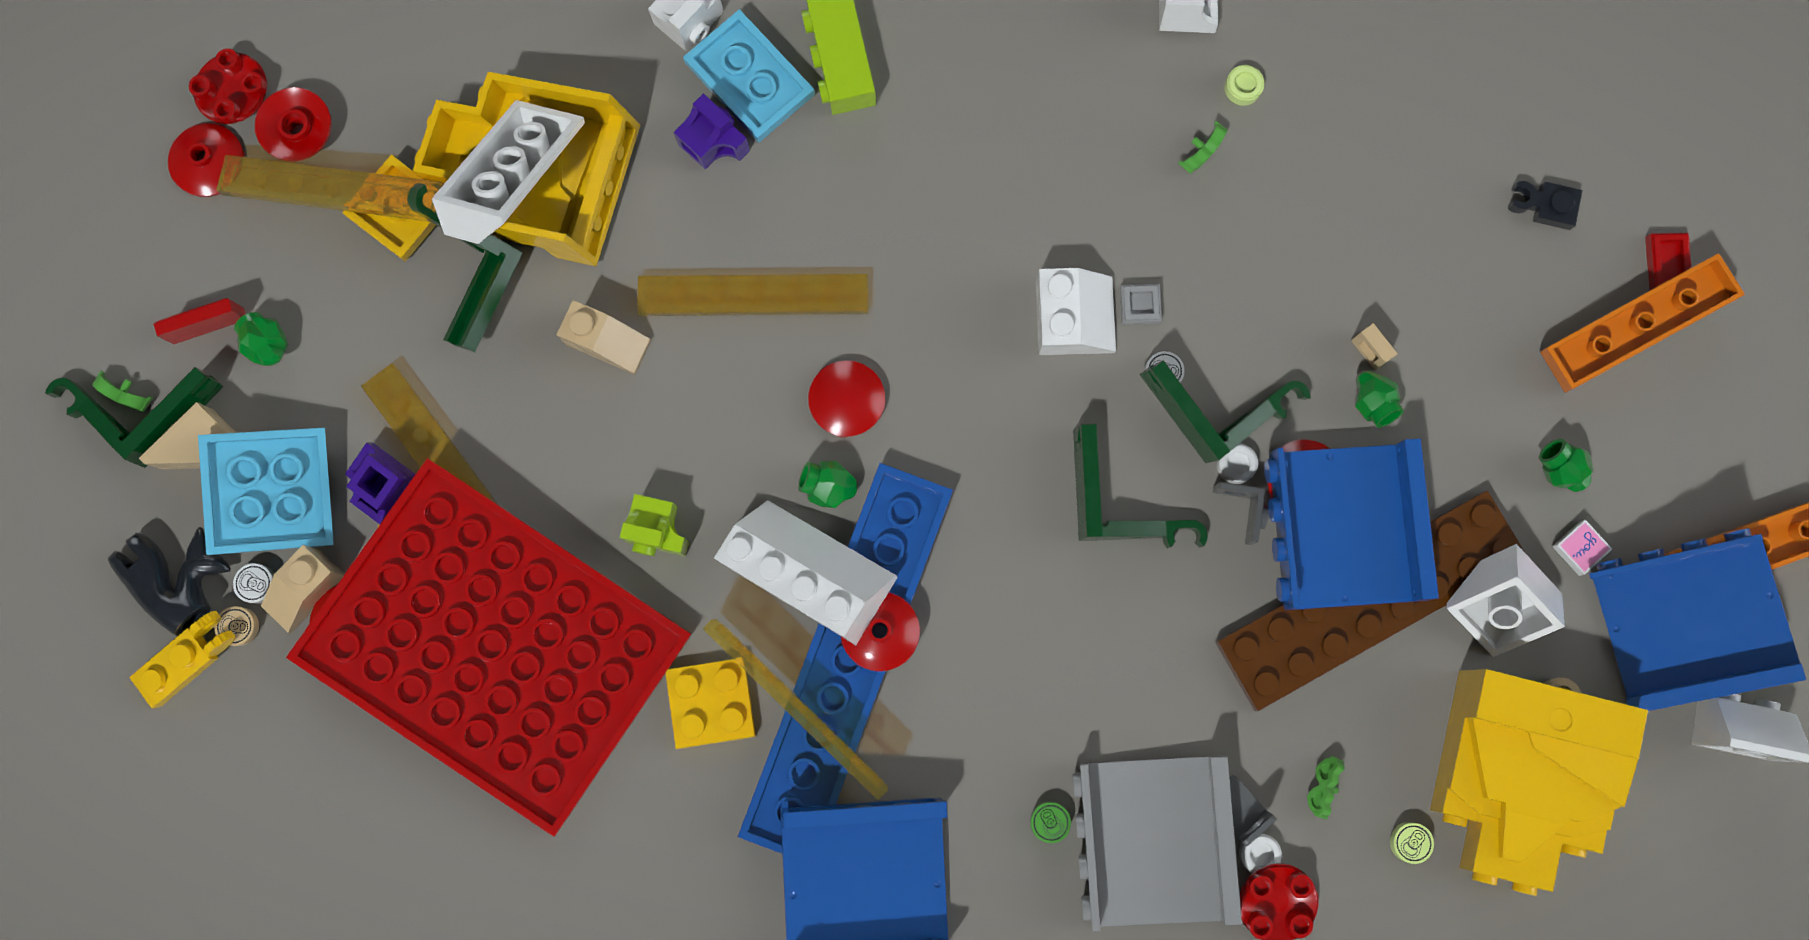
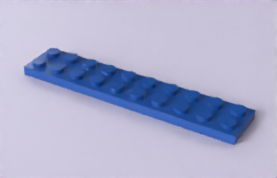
[737,463,953,854]

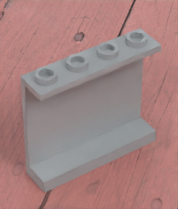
[1073,755,1242,932]

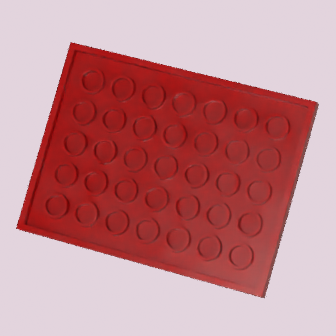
[286,458,692,837]

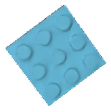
[198,428,334,555]

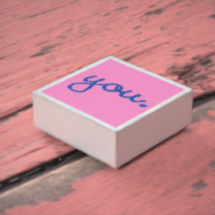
[1552,520,1612,576]

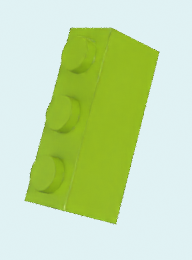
[801,0,876,115]

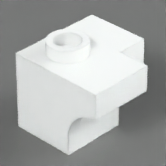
[648,0,724,52]
[1159,0,1218,33]

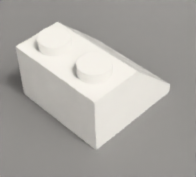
[1036,268,1116,355]
[1447,544,1565,657]
[1691,694,1809,763]

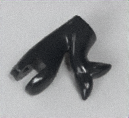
[108,527,231,636]

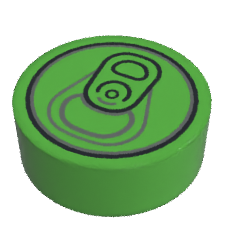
[1030,802,1071,843]

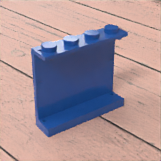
[1264,438,1439,610]
[1589,528,1807,711]
[780,797,949,940]

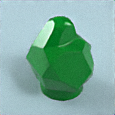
[234,312,288,366]
[1355,371,1404,428]
[1539,438,1593,492]
[798,460,858,508]

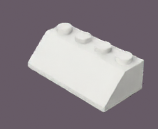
[432,100,585,244]
[714,500,897,645]

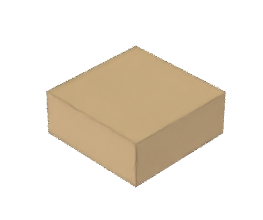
[1351,323,1398,371]

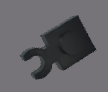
[1508,181,1583,230]

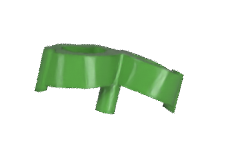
[1178,120,1228,174]
[92,370,153,412]
[1307,756,1345,819]

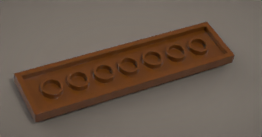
[1215,490,1527,711]

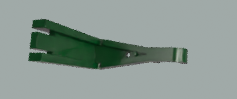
[408,183,522,352]
[1139,360,1311,463]
[45,367,224,468]
[1073,424,1208,549]

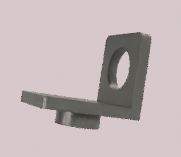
[1213,482,1269,545]
[1229,775,1277,846]

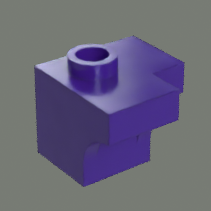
[673,93,750,170]
[345,442,415,524]

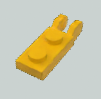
[129,610,236,709]

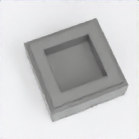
[1120,284,1162,325]

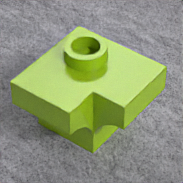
[619,494,689,557]

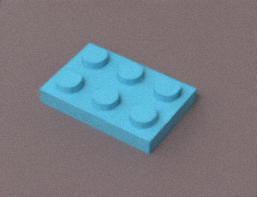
[683,9,815,143]

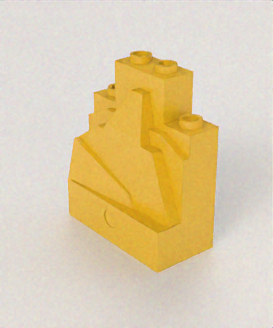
[413,72,641,267]
[1430,669,1648,896]

